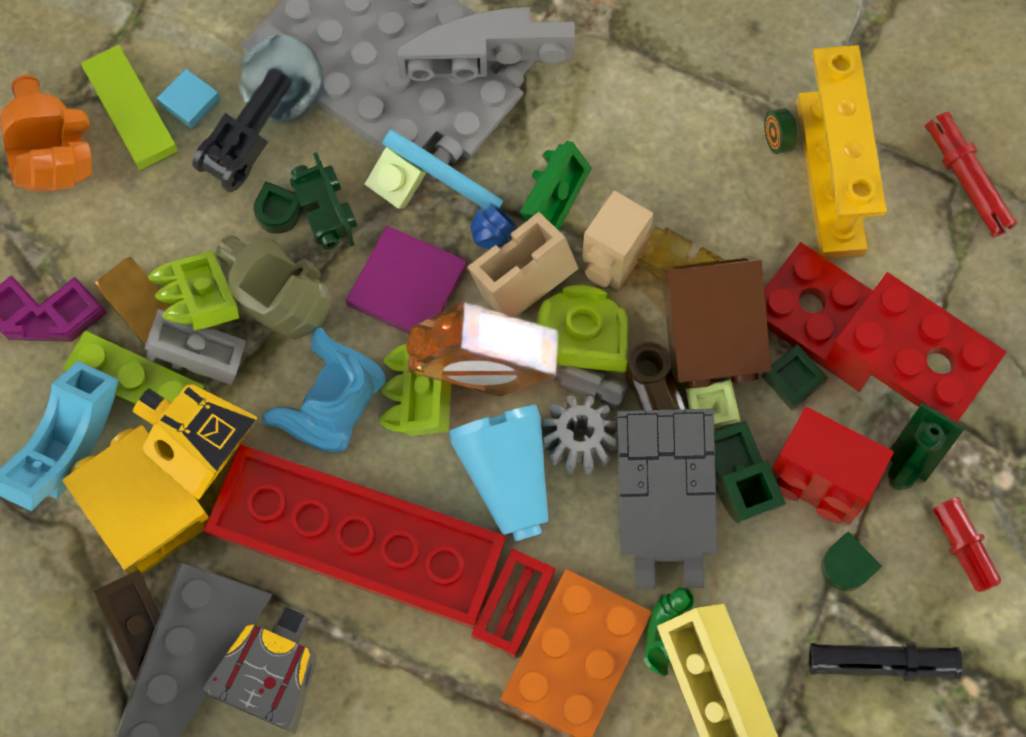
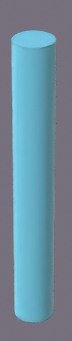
[381,128,504,209]

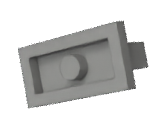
[144,309,246,385]

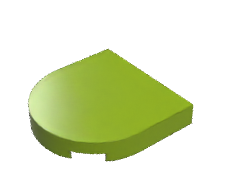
[536,285,629,373]

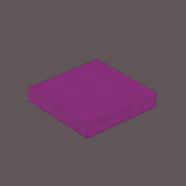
[346,226,467,341]

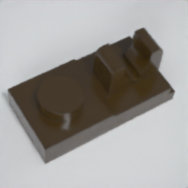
[93,570,160,681]

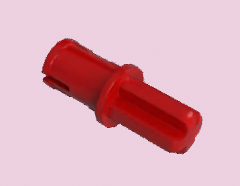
[931,497,1001,592]

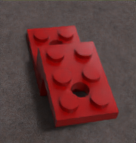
[764,242,1007,423]

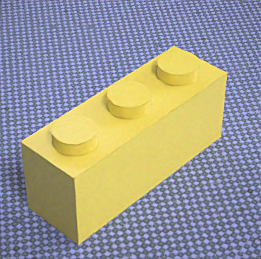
[657,604,778,737]

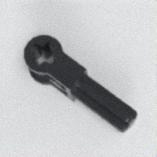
[192,68,292,192]

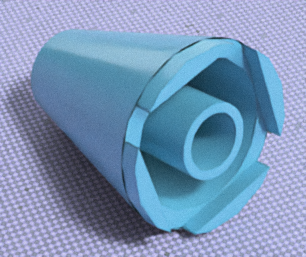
[448,405,549,541]

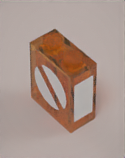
[406,302,558,396]

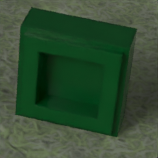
[761,344,828,410]

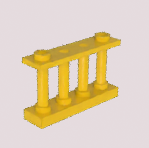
[796,45,887,259]

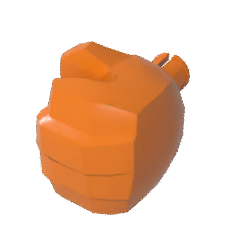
[0,75,92,192]

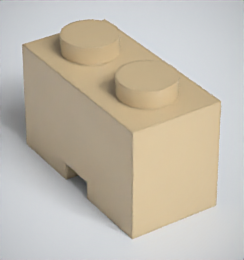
[581,190,654,291]
[467,212,579,321]

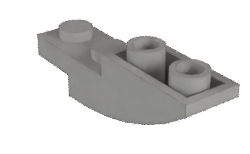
[397,7,575,81]

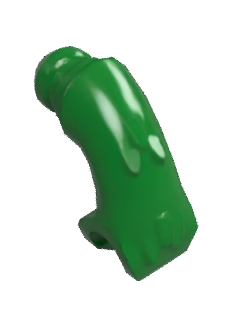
[643,587,695,677]

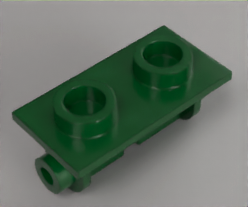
[290,152,358,250]
[888,403,965,490]

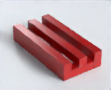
[471,548,556,658]

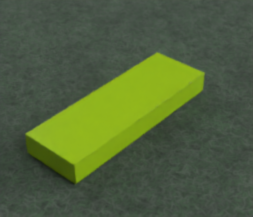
[80,44,178,171]

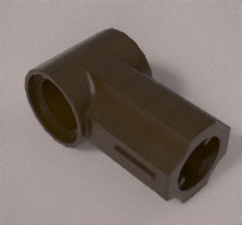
[625,342,685,410]

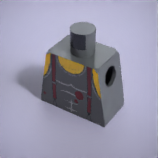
[202,607,317,734]

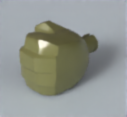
[216,235,332,339]

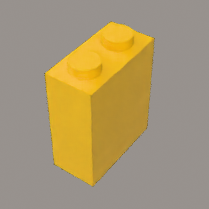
[62,424,209,574]

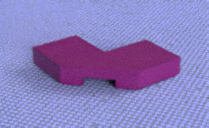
[0,275,107,342]

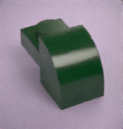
[714,421,786,523]

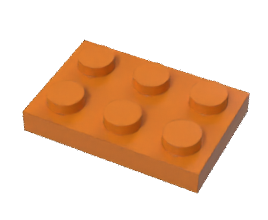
[500,569,652,737]

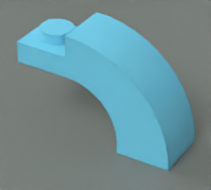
[0,361,118,511]

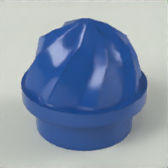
[470,203,517,249]

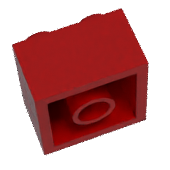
[772,406,894,525]

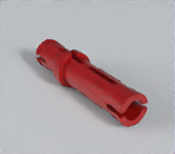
[925,112,1018,238]

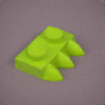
[148,251,239,331]
[379,338,454,437]

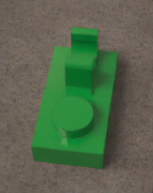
[520,141,592,231]

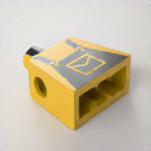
[132,385,257,500]

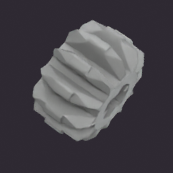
[541,395,618,475]

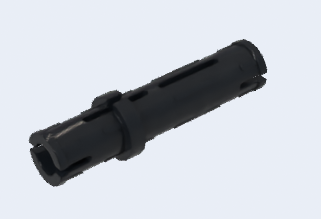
[809,642,962,682]

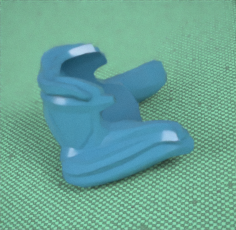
[262,327,386,453]

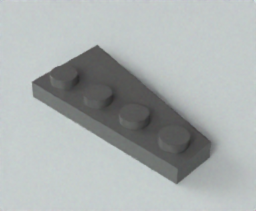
[115,562,273,737]

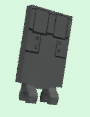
[617,409,718,589]

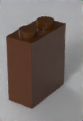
[661,256,771,388]

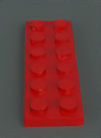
[203,444,506,629]

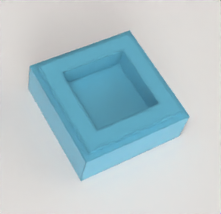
[157,69,220,129]

